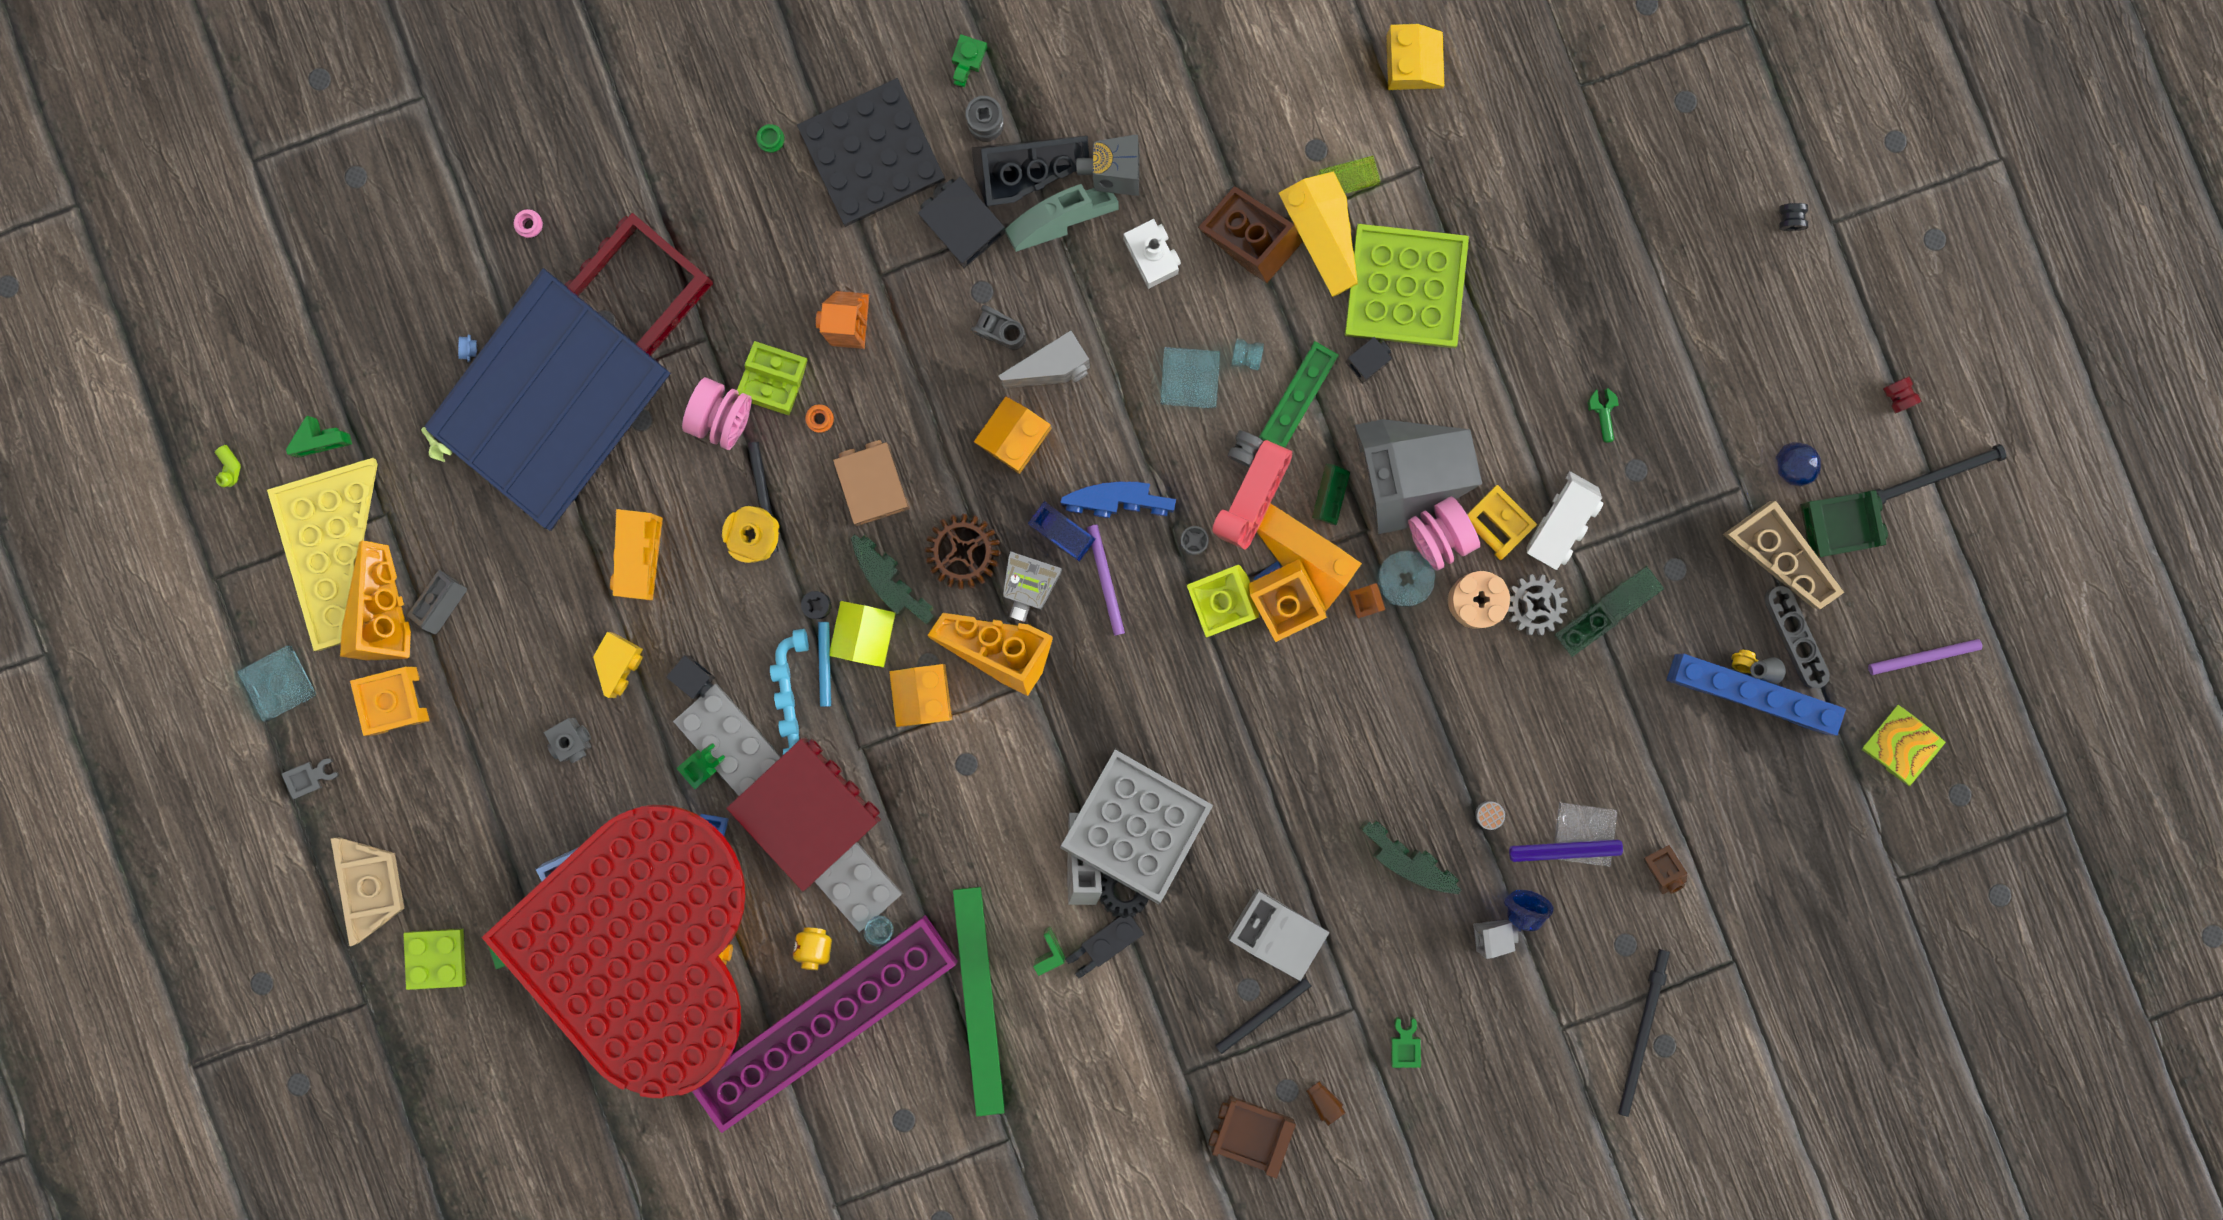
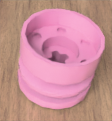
[682,377,752,450]
[1408,496,1480,571]

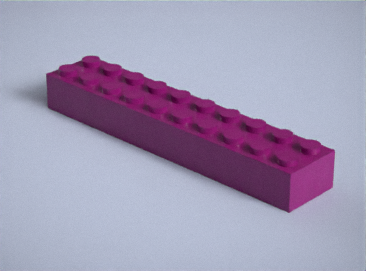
[692,915,958,1133]

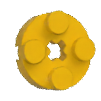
[722,506,779,563]

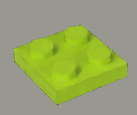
[404,929,466,990]

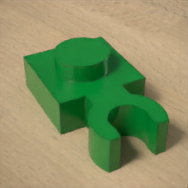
[677,743,725,790]
[1391,1017,1421,1068]

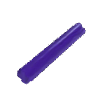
[1509,840,1623,862]

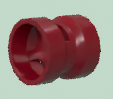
[1883,376,1922,414]

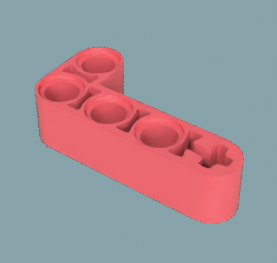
[1213,440,1292,549]

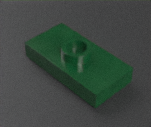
[1312,464,1350,525]

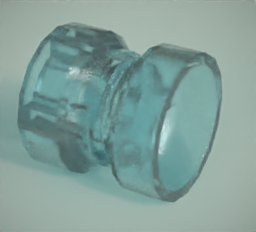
[1231,338,1264,371]

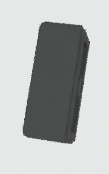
[407,570,467,634]

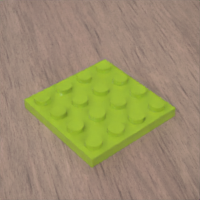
[1345,224,1469,348]

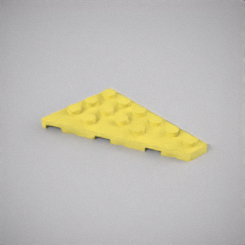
[267,458,378,651]

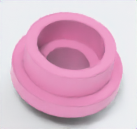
[514,210,543,238]

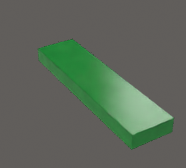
[1259,341,1339,448]

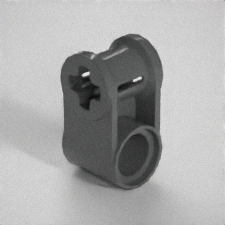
[970,305,1026,350]

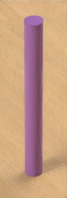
[1087,525,1125,636]
[1868,639,1982,675]

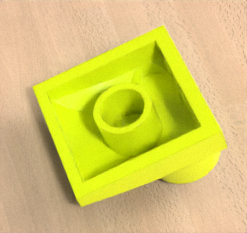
[1187,565,1259,637]

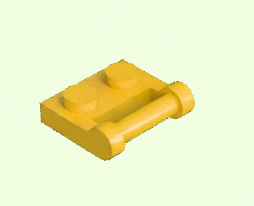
[1467,485,1537,560]

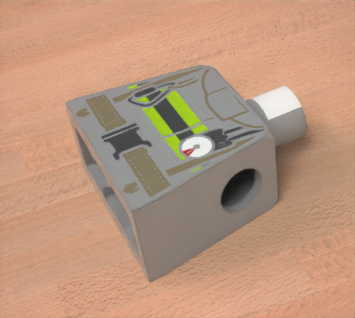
[1003,551,1062,622]

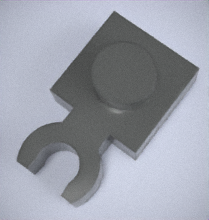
[282,759,339,799]

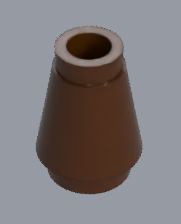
[1306,1081,1346,1126]

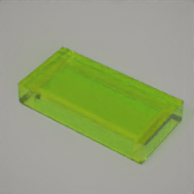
[1319,156,1381,194]

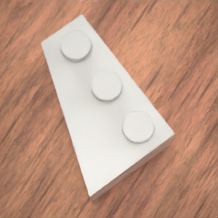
[1526,471,1603,570]

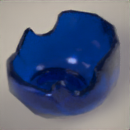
[1776,442,1821,486]

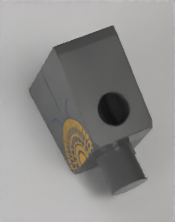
[1077,135,1140,196]

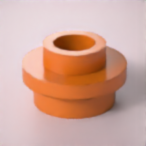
[805,405,834,433]

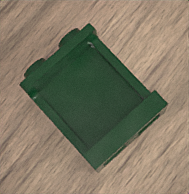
[1800,490,1888,558]

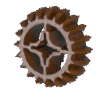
[925,514,1001,590]

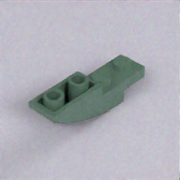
[1005,184,1119,252]

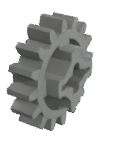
[1507,574,1567,635]

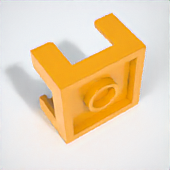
[350,667,430,736]

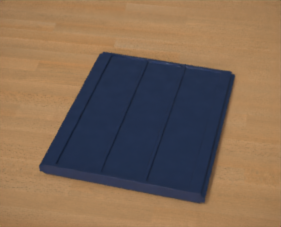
[424,268,671,531]

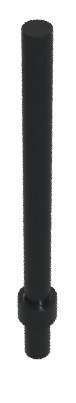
[1618,949,1670,1117]

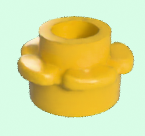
[1731,650,1759,673]

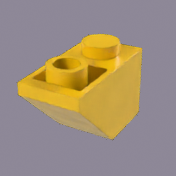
[593,632,643,698]

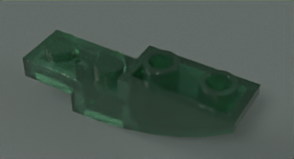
[851,534,936,625]
[1555,565,1665,657]
[1359,820,1462,894]

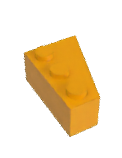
[610,509,663,601]

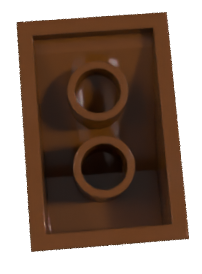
[1198,186,1303,283]

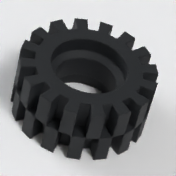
[1100,874,1149,918]

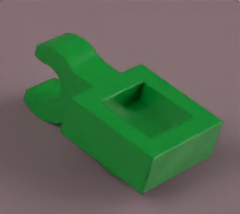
[952,34,987,88]

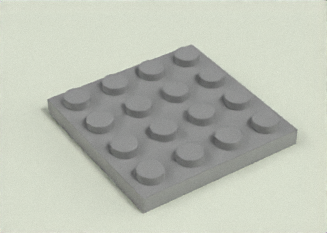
[1060,750,1213,904]

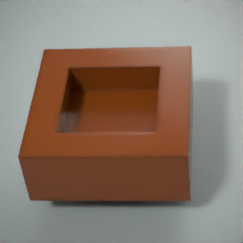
[1349,583,1385,618]

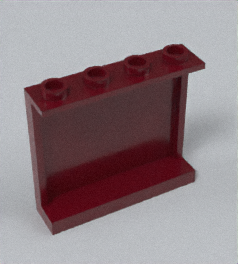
[726,737,881,892]

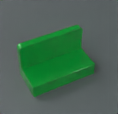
[1033,926,1065,976]

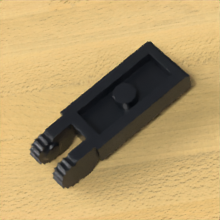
[1065,916,1144,979]

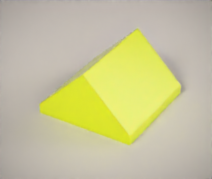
[830,601,896,667]

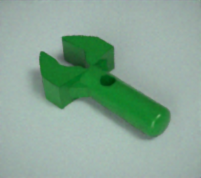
[1587,388,1619,443]

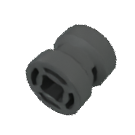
[1227,430,1264,467]
[1180,526,1209,556]

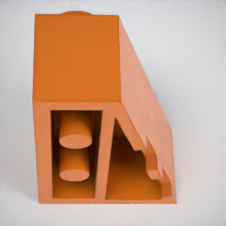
[816,291,869,349]

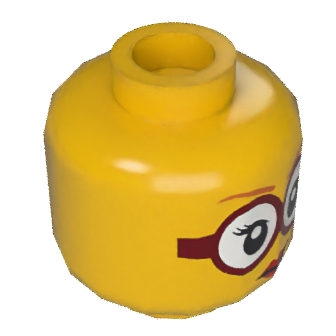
[793,928,832,970]

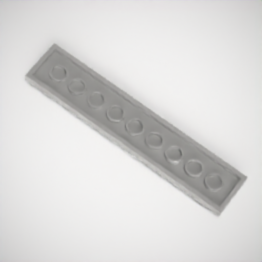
[673,684,903,932]

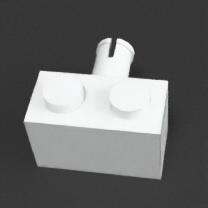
[1123,219,1181,289]

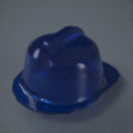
[1504,890,1554,932]

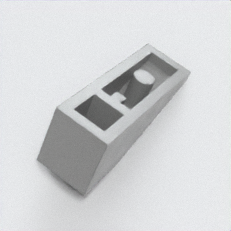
[1067,813,1102,905]

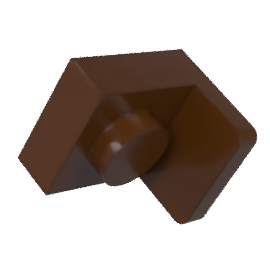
[1644,845,1688,894]

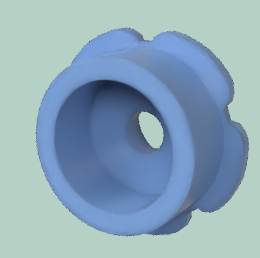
[458,334,477,362]

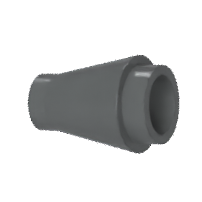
[1751,657,1786,685]

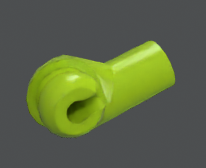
[215,445,241,487]

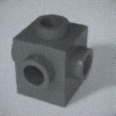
[543,718,592,764]

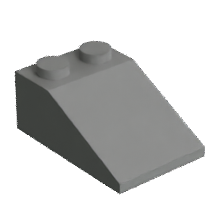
[998,331,1090,388]

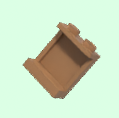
[833,440,910,526]

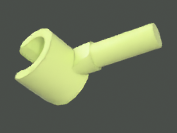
[421,427,452,462]

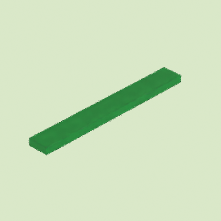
[953,886,1005,1117]

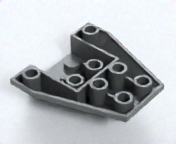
[1354,419,1482,535]

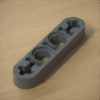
[1764,586,1830,688]

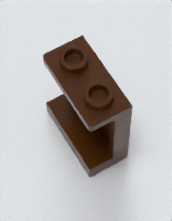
[1208,1096,1296,1179]

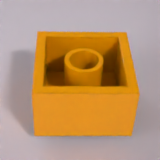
[1249,559,1327,642]

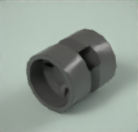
[966,96,1004,142]

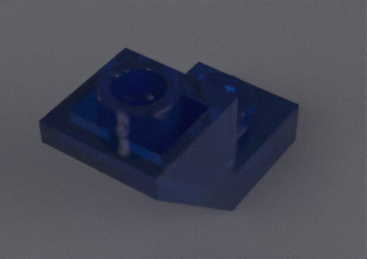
[1028,501,1096,562]

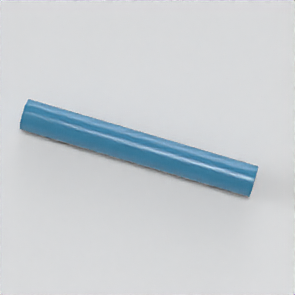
[818,622,831,706]

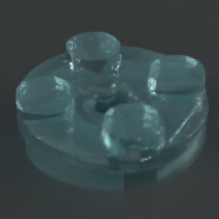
[1378,551,1435,607]

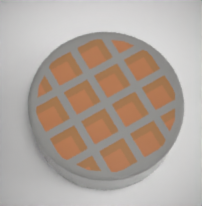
[1475,801,1505,830]

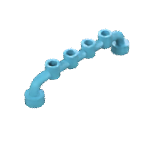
[770,628,809,755]

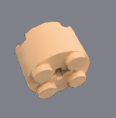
[1448,571,1510,629]

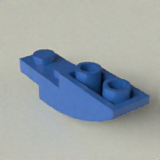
[1061,482,1176,518]

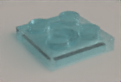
[1160,347,1220,408]
[237,646,316,721]

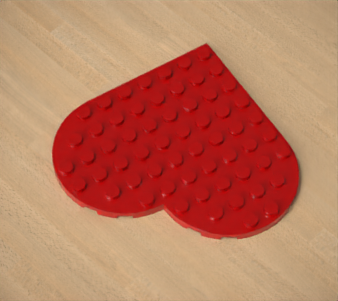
[481,805,745,1098]

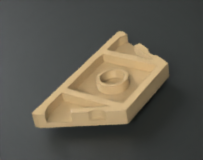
[331,837,404,946]

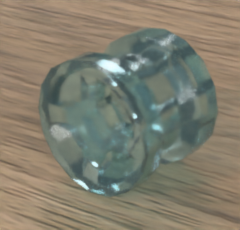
[863,916,894,946]

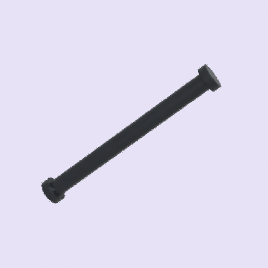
[1875,444,2007,505]

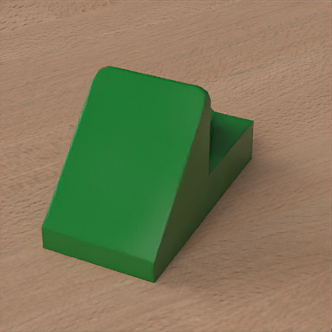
[286,416,352,458]

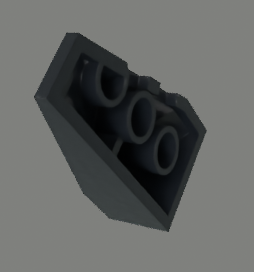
[972,135,1090,206]

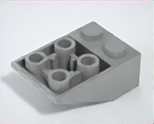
[1228,888,1330,981]

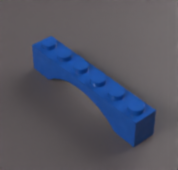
[1666,654,1846,736]

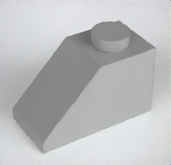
[1473,920,1518,959]

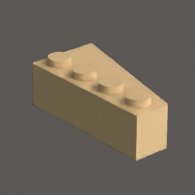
[1723,501,1844,609]

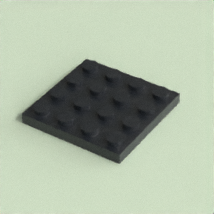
[797,78,945,227]

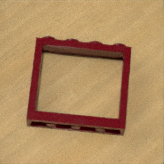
[565,213,714,356]

